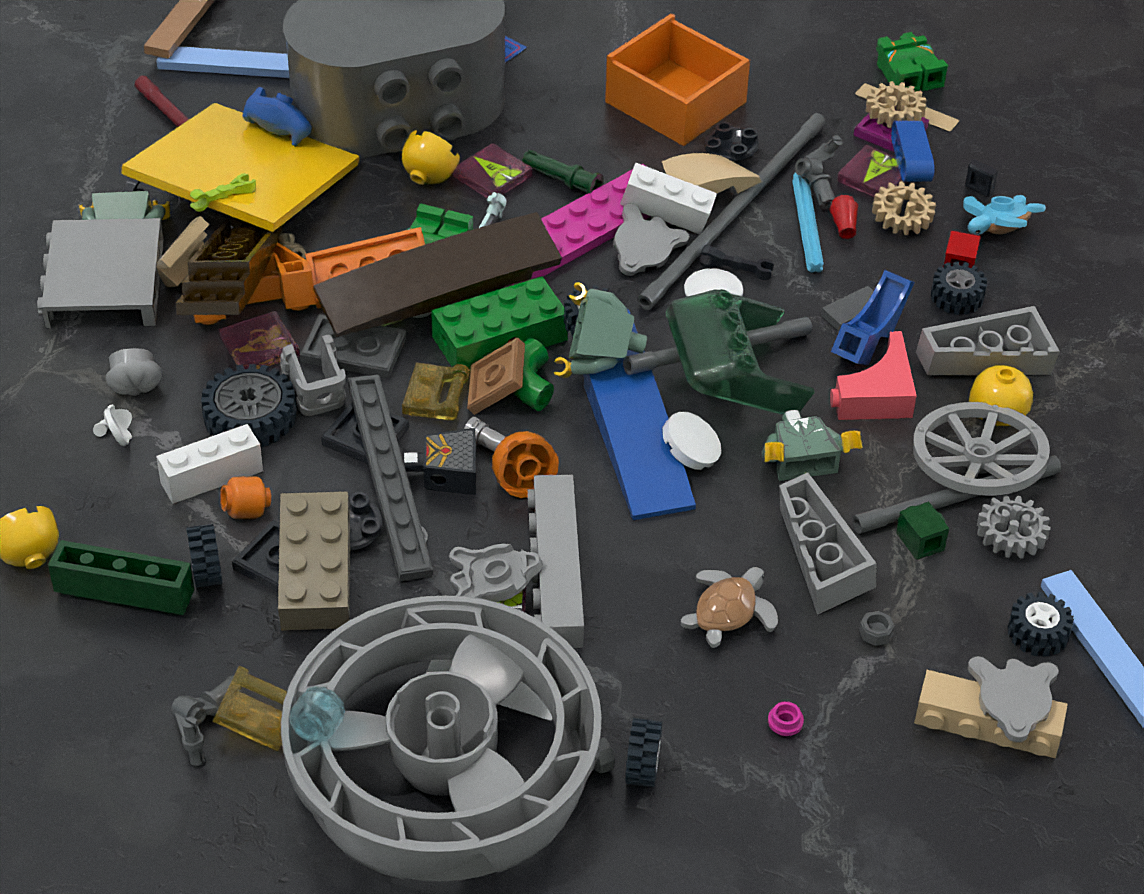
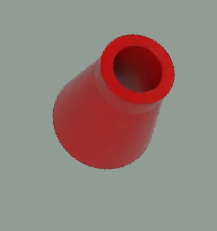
[830,195,858,239]

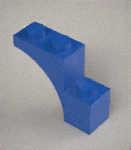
[831,270,915,365]

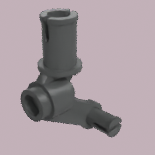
[795,135,843,210]
[171,676,243,766]

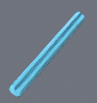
[792,172,824,273]

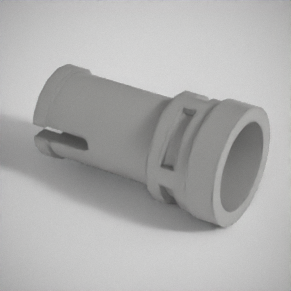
[464,417,505,452]

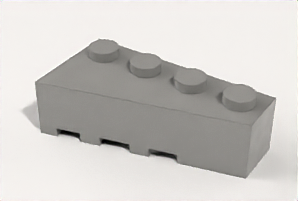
[916,306,1060,375]
[779,473,876,615]

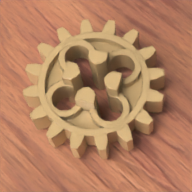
[866,82,926,128]
[872,181,936,235]

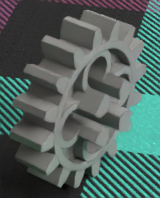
[977,495,1051,558]

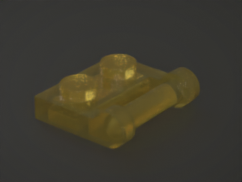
[402,362,470,420]
[212,666,287,751]

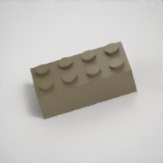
[278,492,350,630]

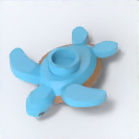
[963,195,1046,235]

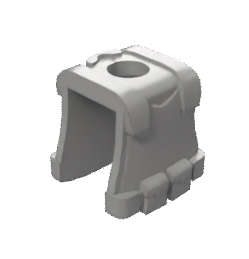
[280,335,346,416]

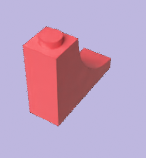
[830,331,917,420]

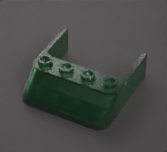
[666,289,815,415]

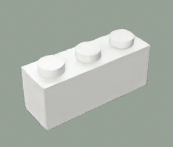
[620,163,717,235]
[156,424,263,504]

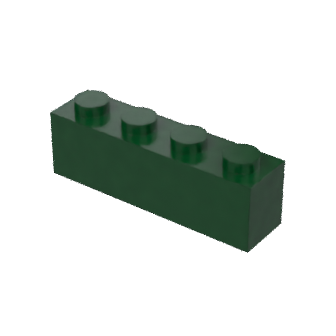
[48,540,195,615]

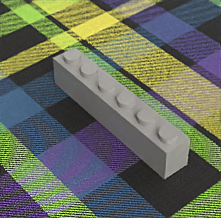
[527,474,584,648]

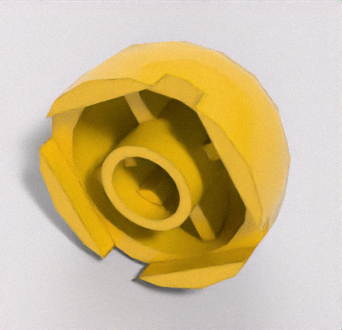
[402,131,460,185]
[969,365,1033,426]
[0,506,59,569]

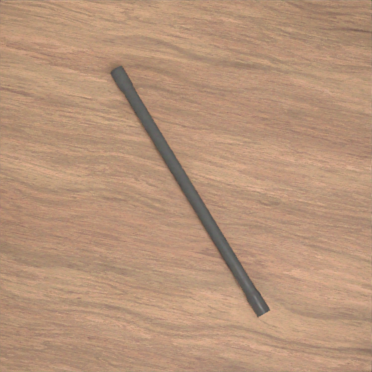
[637,113,826,310]

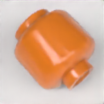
[220,476,271,519]

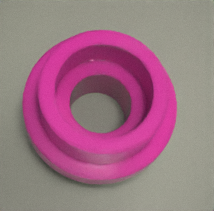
[768,702,804,736]

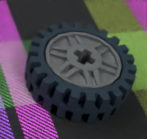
[201,364,297,447]

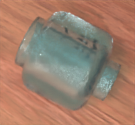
[289,686,345,743]

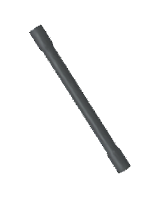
[623,317,812,375]
[852,455,1061,534]

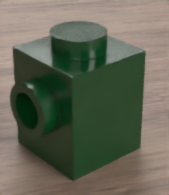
[896,501,949,560]

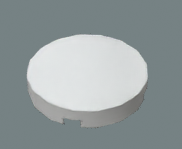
[662,412,721,470]

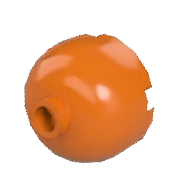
[492,431,559,498]

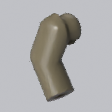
[278,233,306,259]

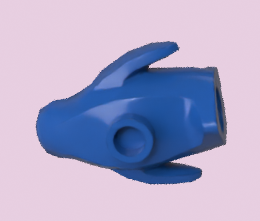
[242,87,312,146]

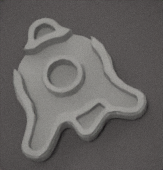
[613,204,689,276]
[449,544,543,602]
[968,657,1059,742]

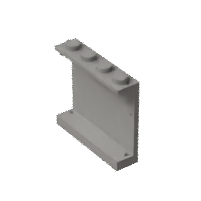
[37,218,164,328]

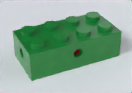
[432,276,568,375]

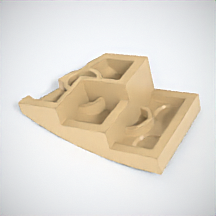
[662,153,762,193]
[156,216,209,287]

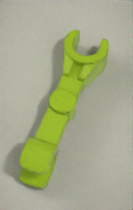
[190,173,256,212]

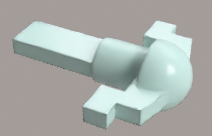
[479,192,506,228]

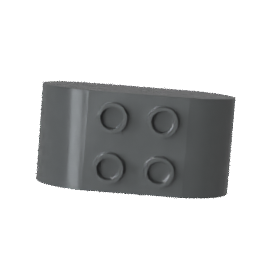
[283,0,505,158]

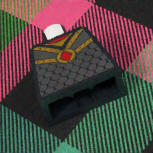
[404,428,476,495]

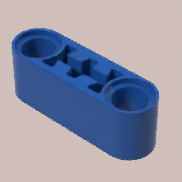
[891,121,934,182]

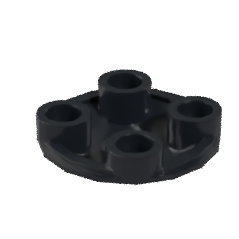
[704,122,759,162]
[348,491,383,551]

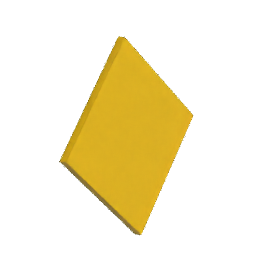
[122,103,360,232]

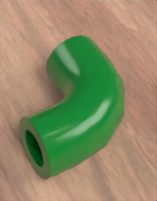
[513,338,554,411]

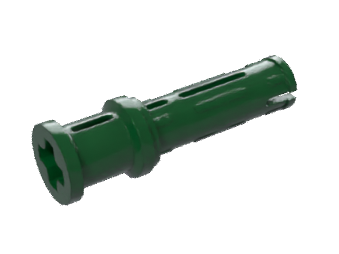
[522,149,604,194]

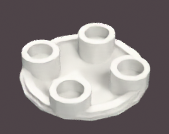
[684,269,743,313]

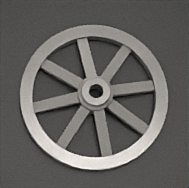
[913,402,1050,496]

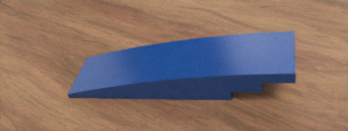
[570,309,696,520]

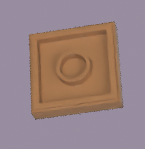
[467,338,525,415]

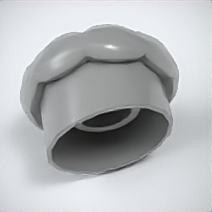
[106,348,162,396]

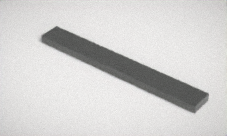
[348,375,433,581]

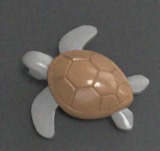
[681,567,778,648]

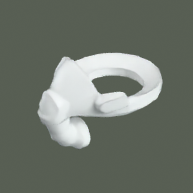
[93,404,132,446]

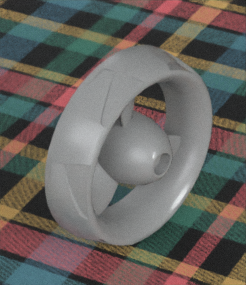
[281,595,602,881]

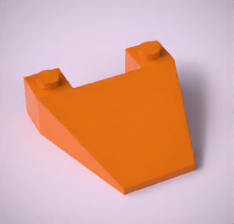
[193,242,316,325]

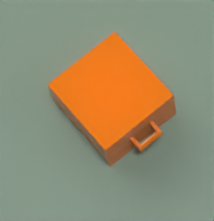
[605,14,750,146]

